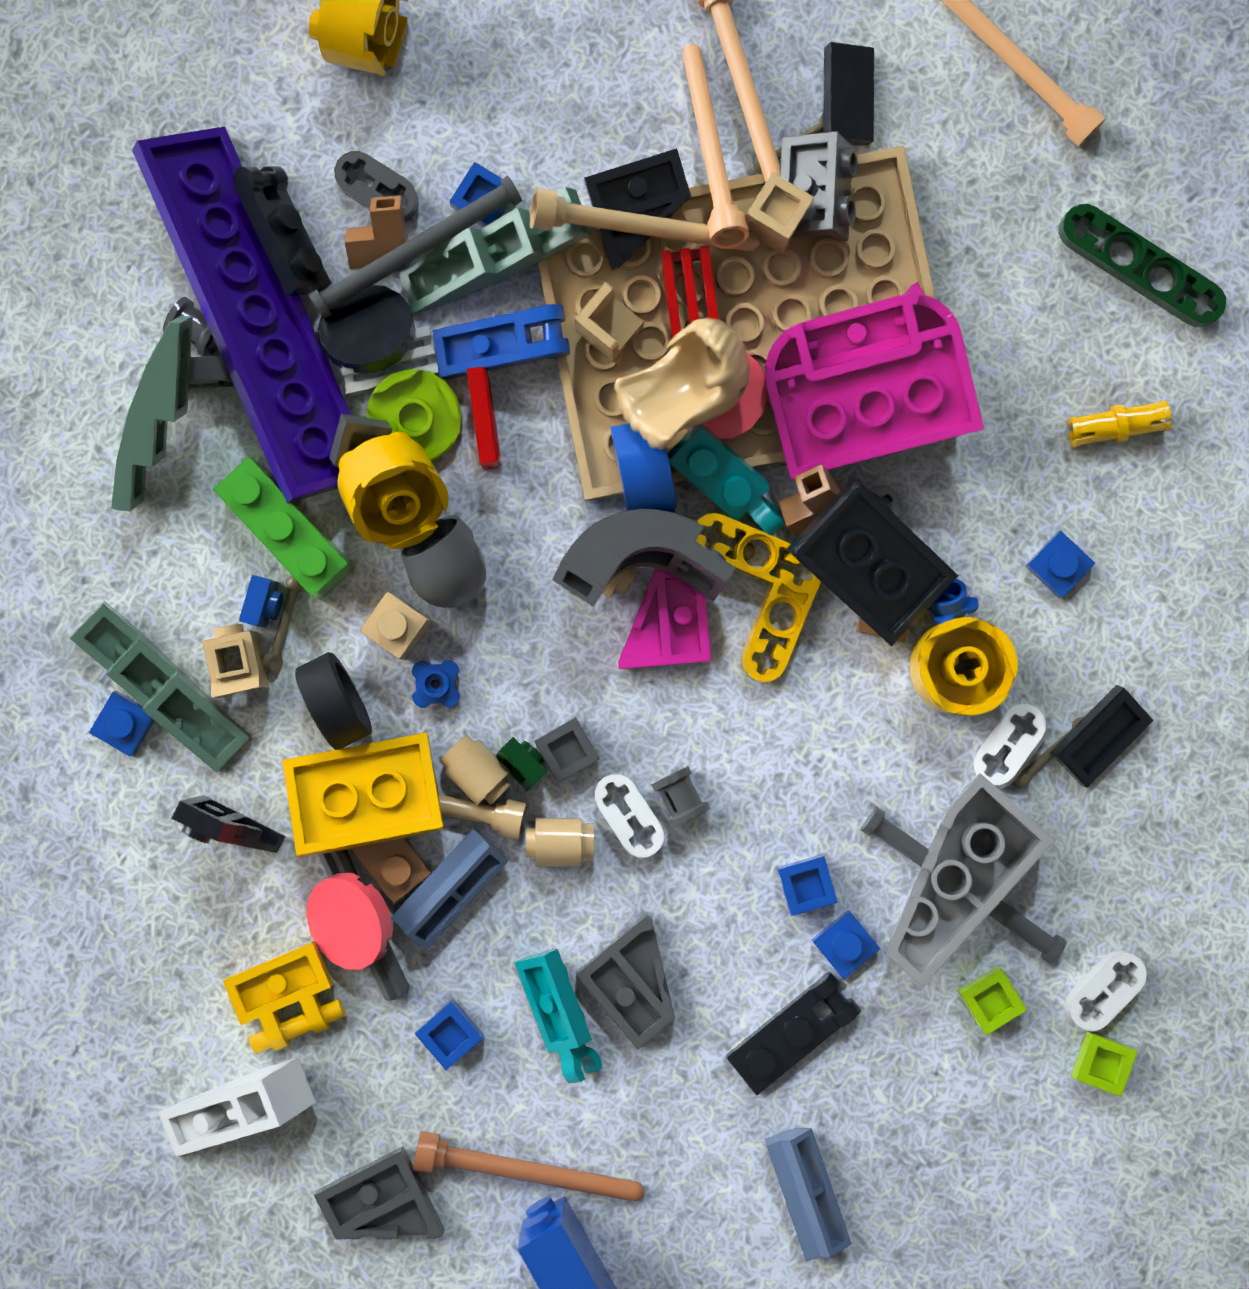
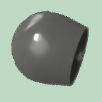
[401,515,486,608]

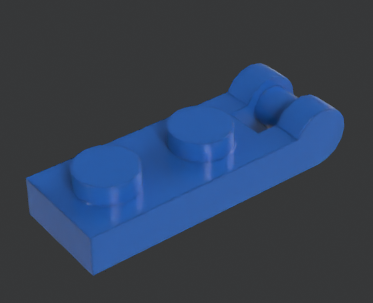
[432,304,571,380]

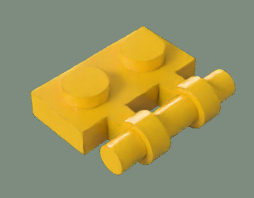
[222,941,346,1054]

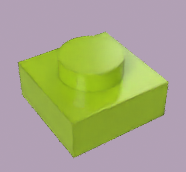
[957,966,1027,1036]
[1071,1031,1138,1097]

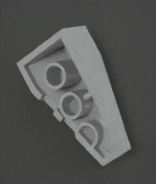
[885,773,1056,987]

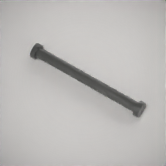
[308,176,522,319]
[860,807,1067,964]

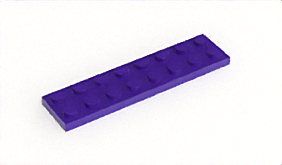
[132,126,351,504]

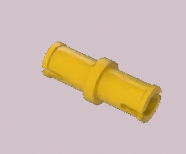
[1067,400,1172,448]

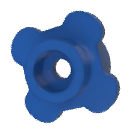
[927,579,979,625]
[411,660,460,708]

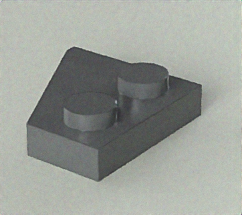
[576,913,675,1050]
[314,1146,445,1239]

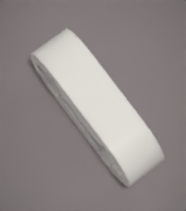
[974,704,1047,789]
[595,773,664,857]
[1065,950,1147,1031]

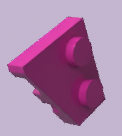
[618,569,711,669]

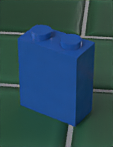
[517,1196,617,1289]

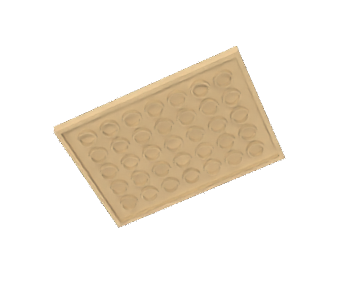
[538,146,935,502]

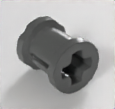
[163,297,218,356]
[651,766,711,828]

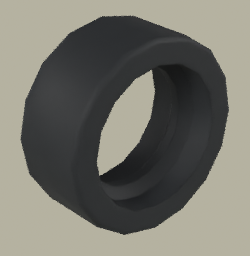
[295,652,372,750]

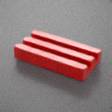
[661,245,719,339]
[467,366,502,470]

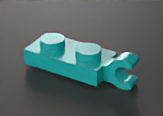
[667,424,785,536]
[514,948,602,1084]

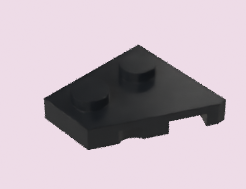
[583,148,691,271]

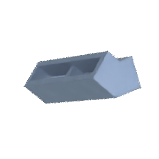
[391,827,508,950]
[765,1128,852,1262]

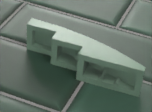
[398,187,592,314]
[111,315,193,512]
[69,601,250,773]

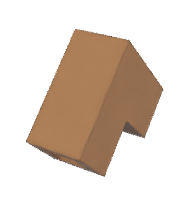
[345,195,408,269]
[779,464,843,537]

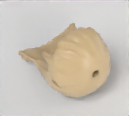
[614,318,750,450]

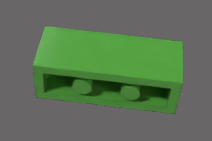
[213,456,356,600]

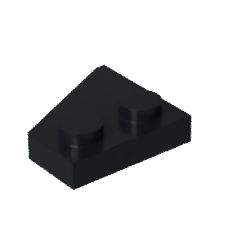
[171,795,285,853]

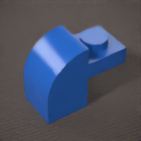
[610,423,677,514]

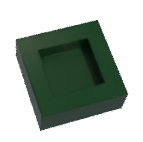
[496,737,547,792]

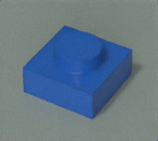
[449,162,508,227]
[1025,530,1096,599]
[239,574,283,628]
[89,691,155,757]
[776,854,838,916]
[812,910,880,979]
[415,999,484,1070]

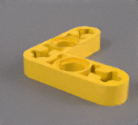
[695,513,821,682]

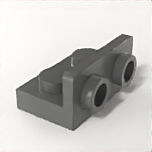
[780,132,858,241]

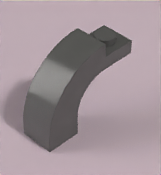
[552,509,736,607]

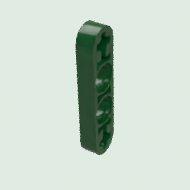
[1058,204,1226,327]

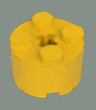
[308,0,408,76]
[338,432,449,549]
[909,617,1018,716]

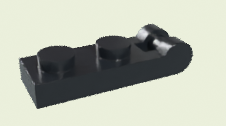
[233,166,332,297]
[726,972,861,1096]

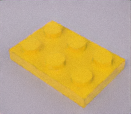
[282,732,445,858]

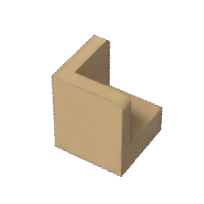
[746,172,814,254]
[575,282,644,362]

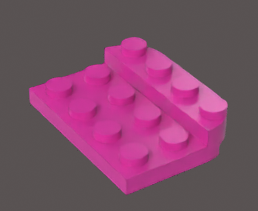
[765,293,984,479]

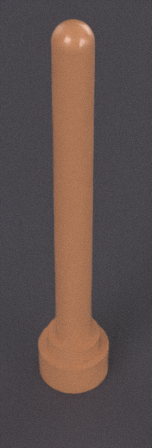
[413,1131,644,1202]

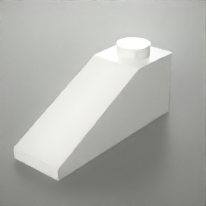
[158,1057,316,1157]

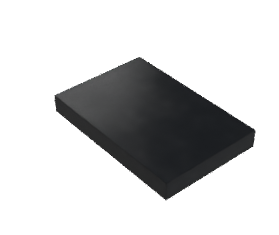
[786,477,959,647]

